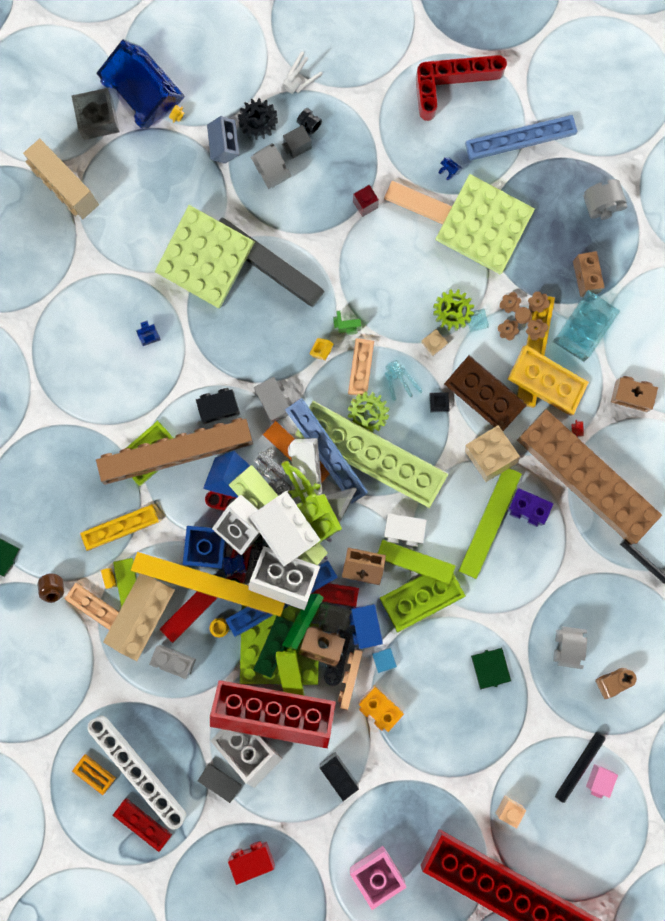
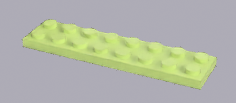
[295,401,448,508]

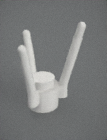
[282,51,323,94]

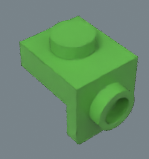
[333,310,361,335]

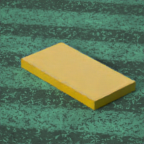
[507,345,589,416]

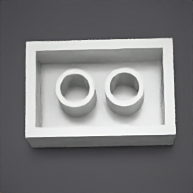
[248,546,320,610]

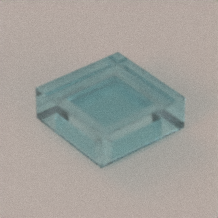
[468,309,489,332]

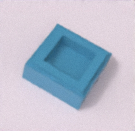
[372,648,397,673]

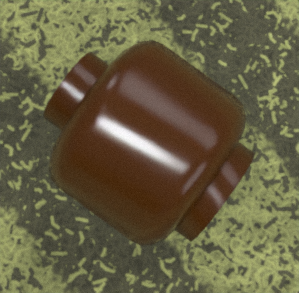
[37,573,64,603]

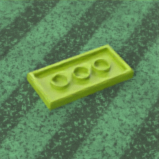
[379,562,466,633]

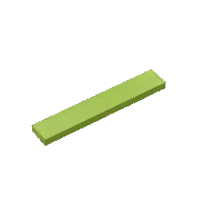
[458,468,522,579]

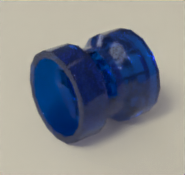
[223,554,246,577]

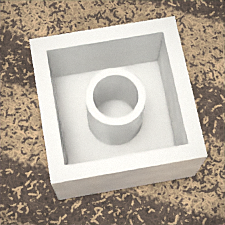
[212,495,260,555]

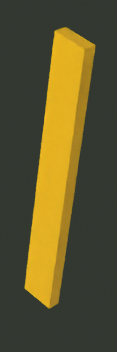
[131,552,285,617]

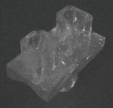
[255,447,291,481]

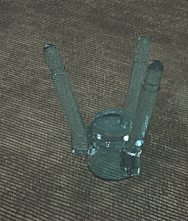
[385,360,422,401]

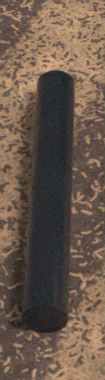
[620,539,665,584]

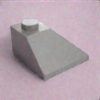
[326,487,357,523]

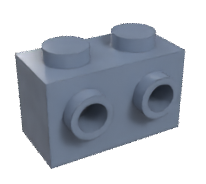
[207,116,239,164]

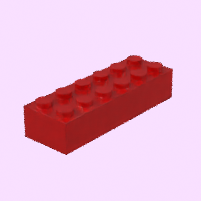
[210,680,336,749]

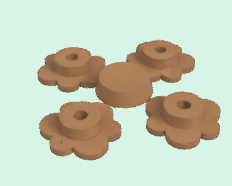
[498,292,550,341]

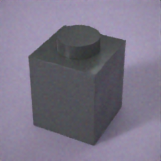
[282,125,312,158]

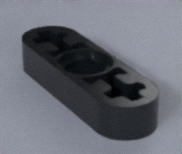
[324,629,350,686]

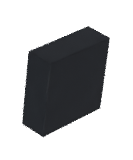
[429,392,450,413]

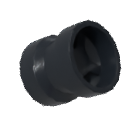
[296,108,322,135]

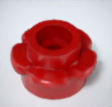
[571,420,584,438]

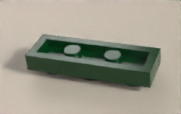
[253,616,294,678]

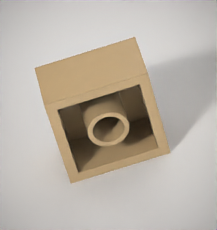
[465,425,520,482]

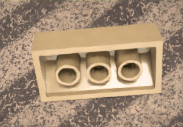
[103,574,175,661]

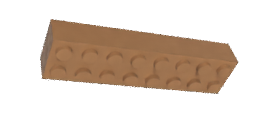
[517,409,662,544]

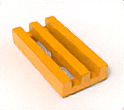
[72,754,116,795]

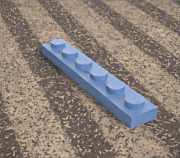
[465,115,578,161]
[285,398,368,504]

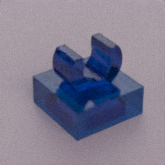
[438,157,463,180]
[136,321,161,346]

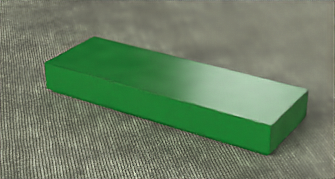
[282,594,324,649]

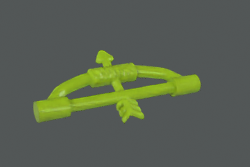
[281,461,321,504]

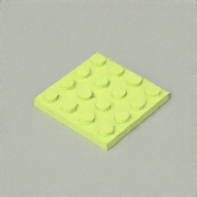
[435,174,535,275]
[155,205,255,309]

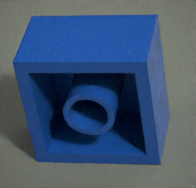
[183,526,227,569]
[348,604,383,649]

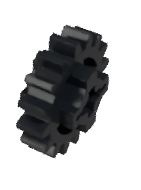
[238,98,278,140]

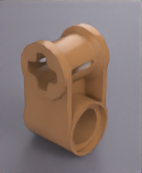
[595,668,637,699]

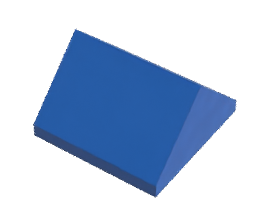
[203,451,250,498]

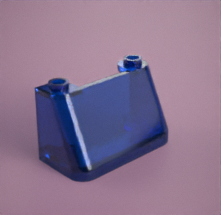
[96,39,185,128]

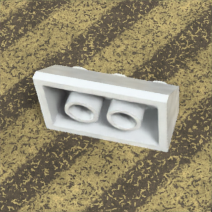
[249,491,320,567]

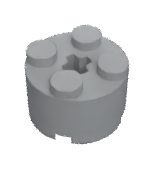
[251,143,292,189]
[583,179,627,220]
[553,626,587,669]

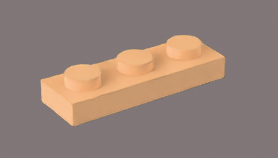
[337,648,363,710]

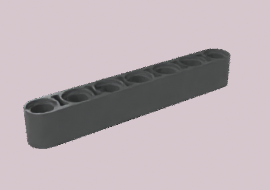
[219,217,324,307]

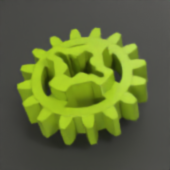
[433,289,474,331]
[348,391,390,433]

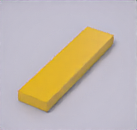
[80,504,159,551]

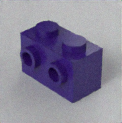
[506,488,554,527]

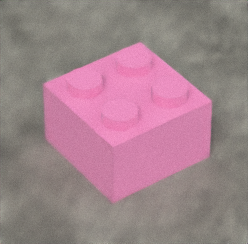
[350,846,406,910]

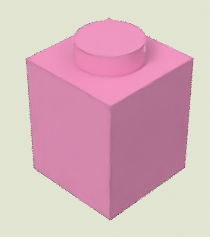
[586,764,618,799]

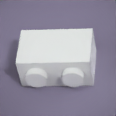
[384,514,427,547]

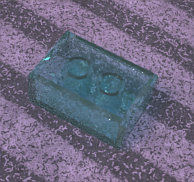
[552,290,620,362]

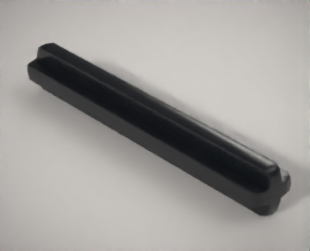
[555,732,606,803]

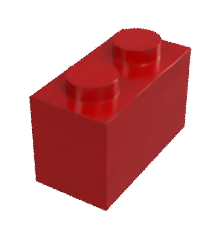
[228,841,275,885]

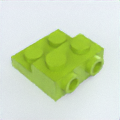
[296,494,342,547]

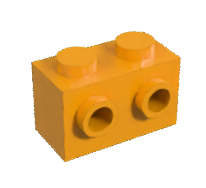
[358,685,404,732]

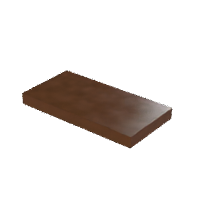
[444,355,527,431]

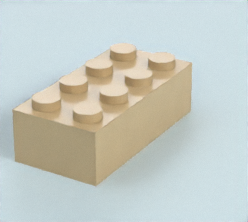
[23,138,99,219]

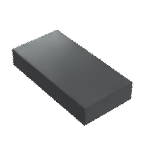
[198,763,241,803]

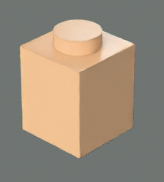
[495,795,526,829]

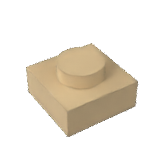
[421,329,448,356]

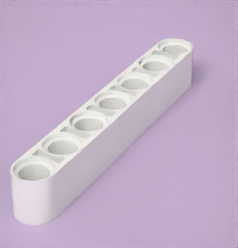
[88,716,186,829]

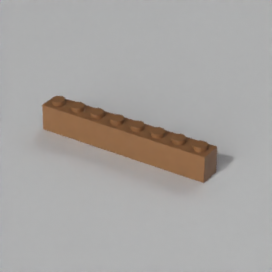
[96,418,253,485]

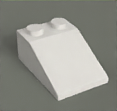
[211,729,283,788]

